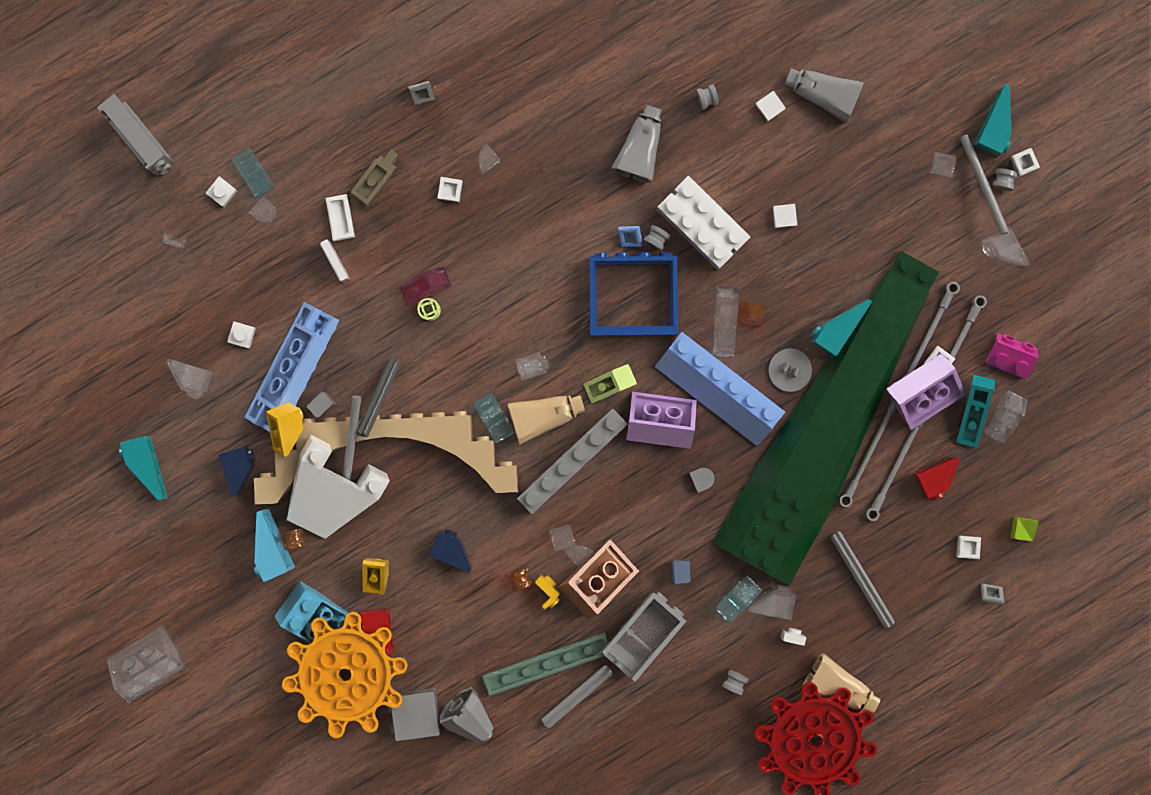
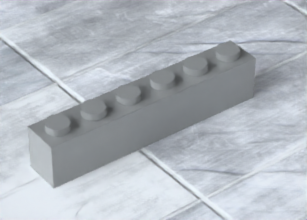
[517,408,628,514]

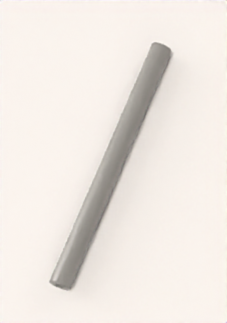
[960,135,1009,236]
[342,395,361,480]

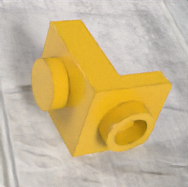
[535,574,560,610]

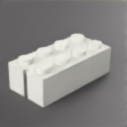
[657,176,750,270]

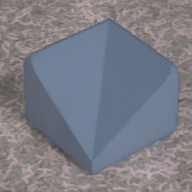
[671,559,691,584]

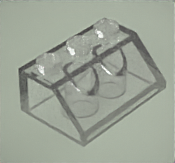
[107,625,185,703]

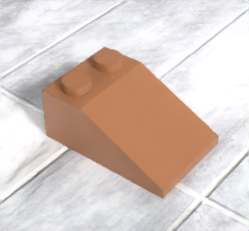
[559,539,639,619]

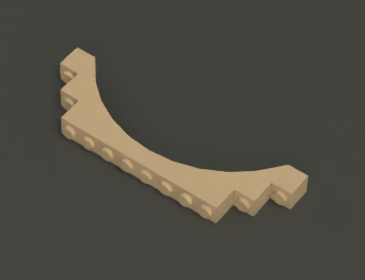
[254,411,518,504]

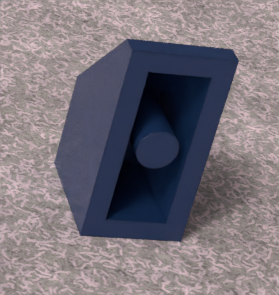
[219,446,256,496]
[429,529,472,573]

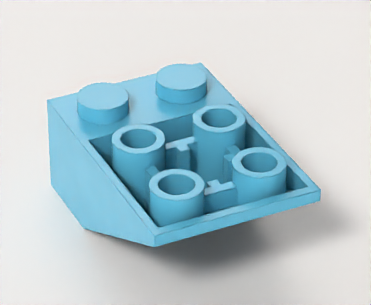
[275,581,348,643]

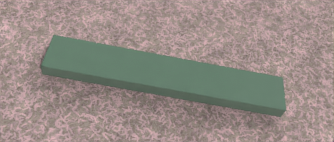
[482,632,608,697]

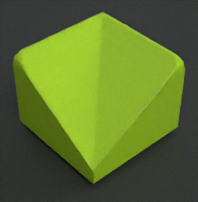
[1010,517,1039,542]

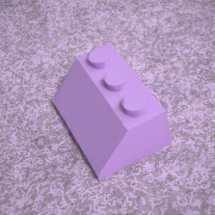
[886,353,966,430]
[626,392,697,449]

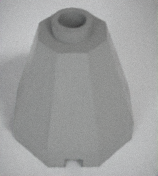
[439,687,494,743]

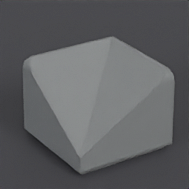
[307,392,336,418]

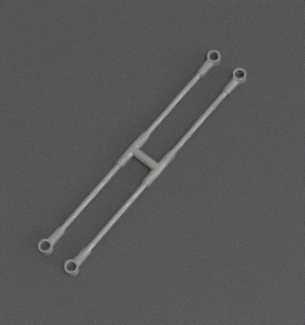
[838,282,987,521]

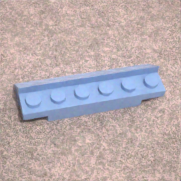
[245,302,339,432]
[655,332,785,446]

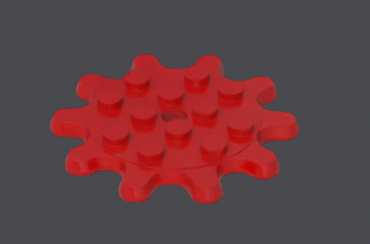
[754,682,877,795]

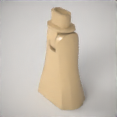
[507,395,585,445]
[803,653,880,714]

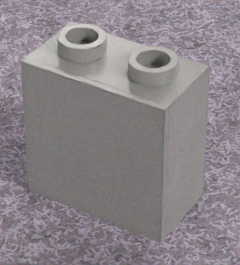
[388,688,441,741]

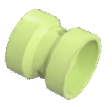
[417,298,441,321]

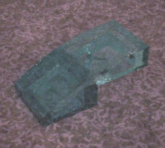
[232,147,275,198]
[473,392,515,443]
[715,575,763,623]

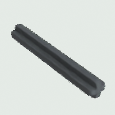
[357,358,400,438]

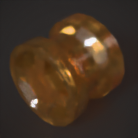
[282,528,307,550]
[508,567,534,591]

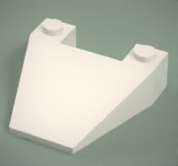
[287,434,390,539]

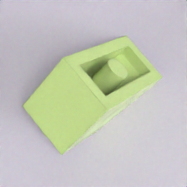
[583,364,637,403]

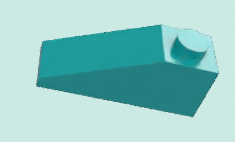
[974,84,1011,157]
[810,299,872,357]
[956,375,995,448]
[119,436,168,501]

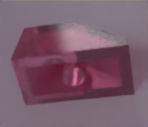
[399,266,452,306]

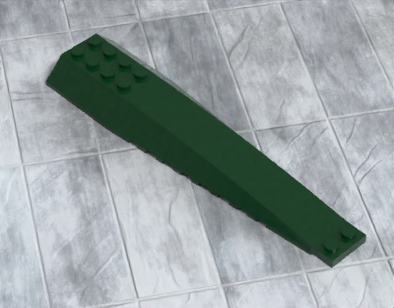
[714,251,939,586]

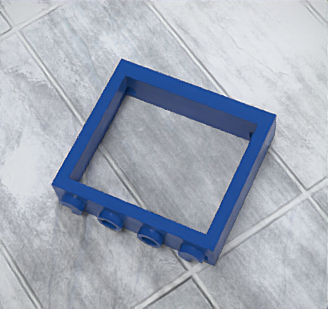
[589,252,678,337]

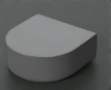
[689,468,715,493]

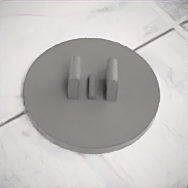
[768,348,812,392]

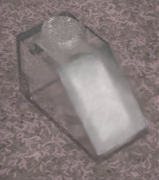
[981,226,1030,269]
[515,352,550,382]
[167,359,214,399]
[746,586,796,620]

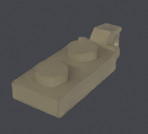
[350,149,400,206]

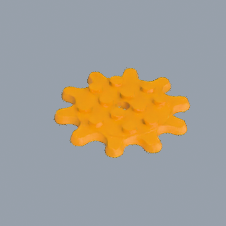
[282,612,408,738]

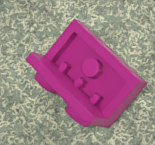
[986,333,1039,379]

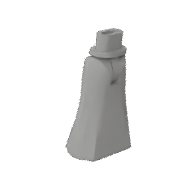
[785,68,864,123]
[611,105,662,183]

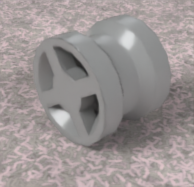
[696,84,719,110]
[992,169,1018,191]
[643,225,670,251]
[722,670,749,695]

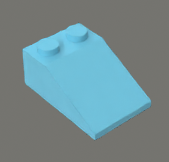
[254,508,295,582]

